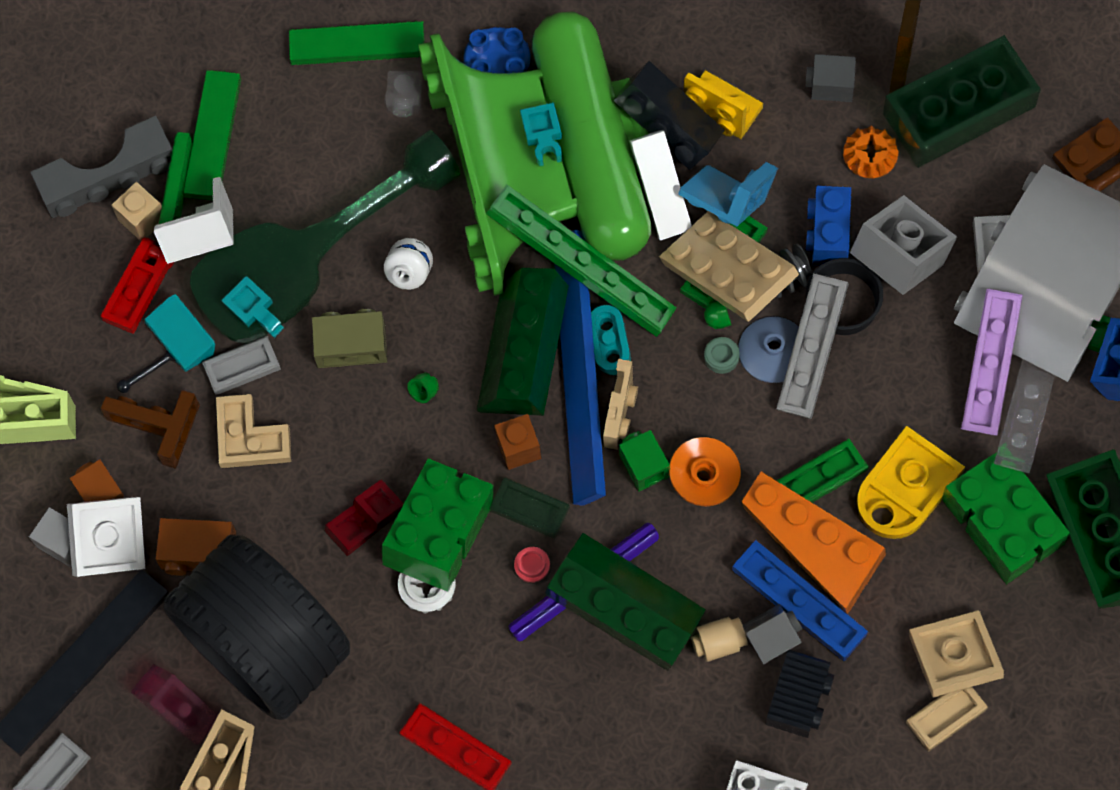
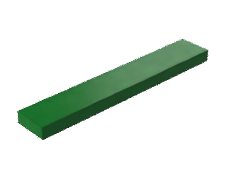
[486,184,677,337]

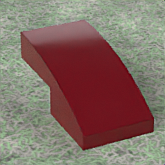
[324,479,404,556]

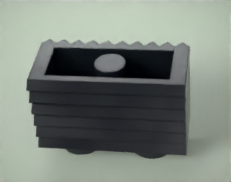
[766,650,835,738]

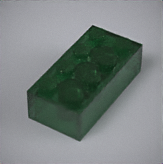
[883,35,1041,168]

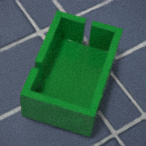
[942,447,1070,585]
[382,458,494,592]

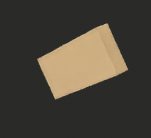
[906,687,988,752]

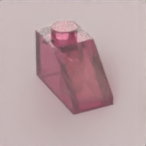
[130,664,218,745]

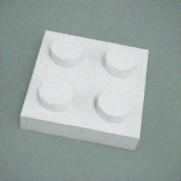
[67,497,145,577]

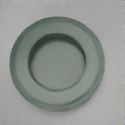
[704,337,739,374]

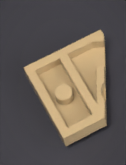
[603,359,638,450]

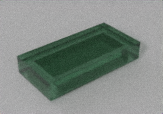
[490,477,570,539]

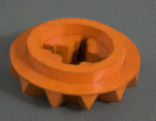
[843,125,899,178]

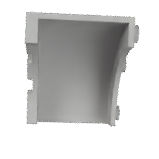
[954,164,1120,382]

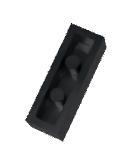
[614,61,725,170]

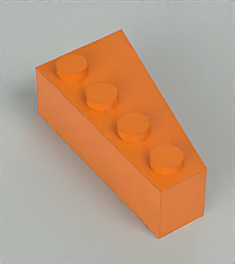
[742,472,886,614]

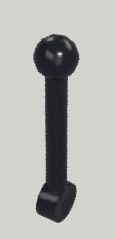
[117,351,176,393]

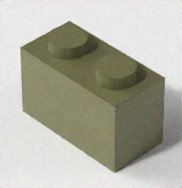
[312,309,387,368]

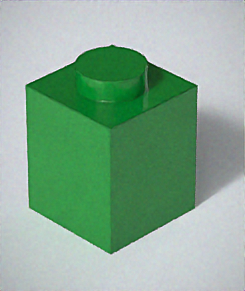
[619,430,670,492]

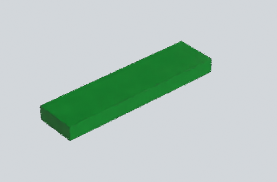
[289,21,425,65]
[184,70,241,201]

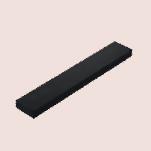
[0,569,169,757]

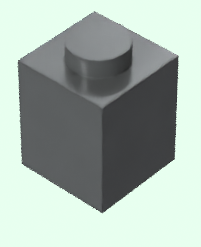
[805,54,856,102]
[743,604,802,664]

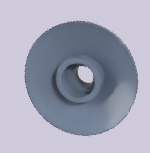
[739,317,799,383]

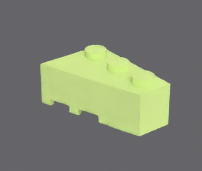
[0,375,76,444]

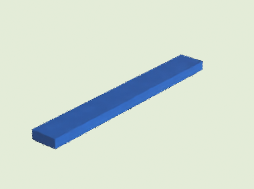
[555,230,606,506]

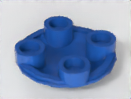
[464,27,531,73]

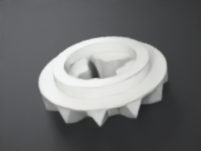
[398,573,456,614]

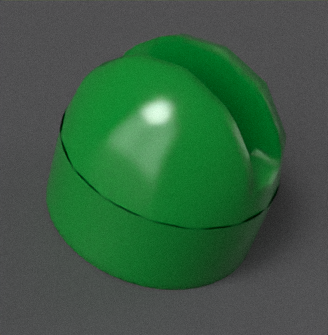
[704,301,732,329]
[408,372,439,404]

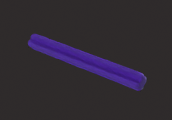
[508,523,659,642]

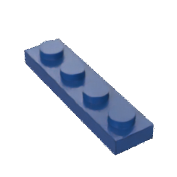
[732,540,868,661]

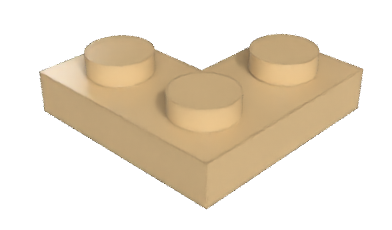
[216,394,291,468]

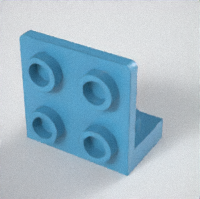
[678,162,778,226]

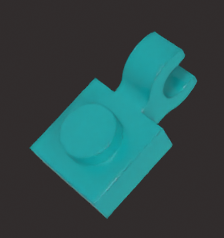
[221,276,284,338]

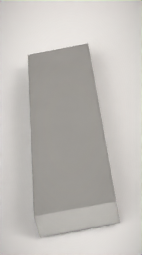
[776,274,849,419]

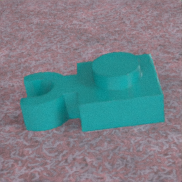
[520,102,562,167]

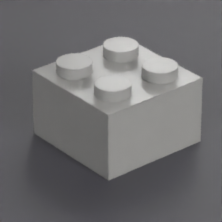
[850,195,957,295]

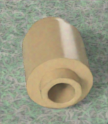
[691,617,748,662]

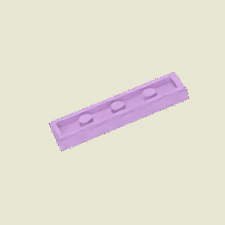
[961,289,1023,436]

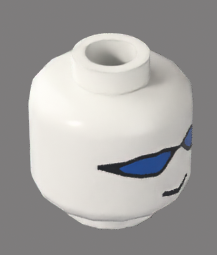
[384,238,433,290]

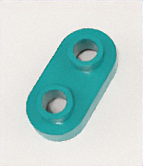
[591,305,631,375]

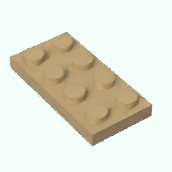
[659,211,799,322]

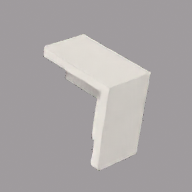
[154,177,234,264]

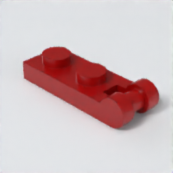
[100,237,174,334]

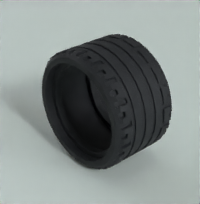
[164,535,350,719]

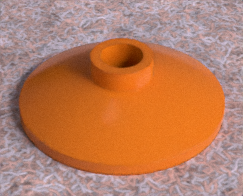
[669,437,741,506]

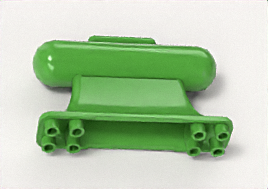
[418,11,651,296]

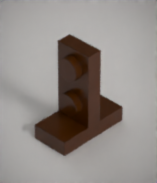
[101,390,200,469]

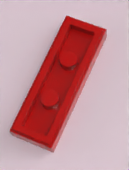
[399,703,512,790]

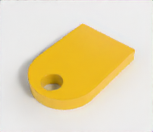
[857,426,965,539]

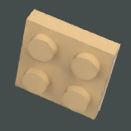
[909,610,1004,697]

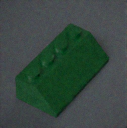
[477,268,569,416]
[1046,449,1120,609]
[545,533,706,671]

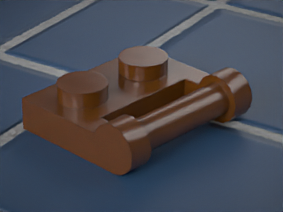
[1052,117,1120,192]

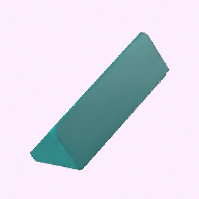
[144,294,215,372]

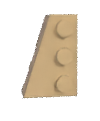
[179,709,255,790]

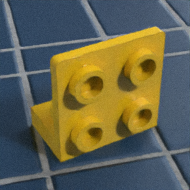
[684,70,763,139]

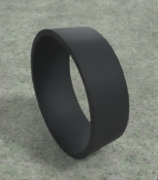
[806,258,883,335]

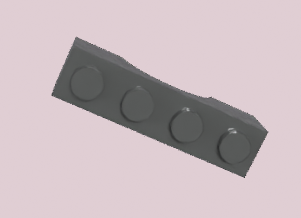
[30,116,173,219]

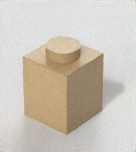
[112,182,162,241]

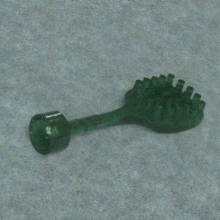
[190,130,460,345]

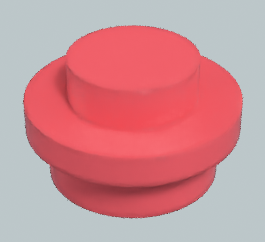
[514,547,550,583]

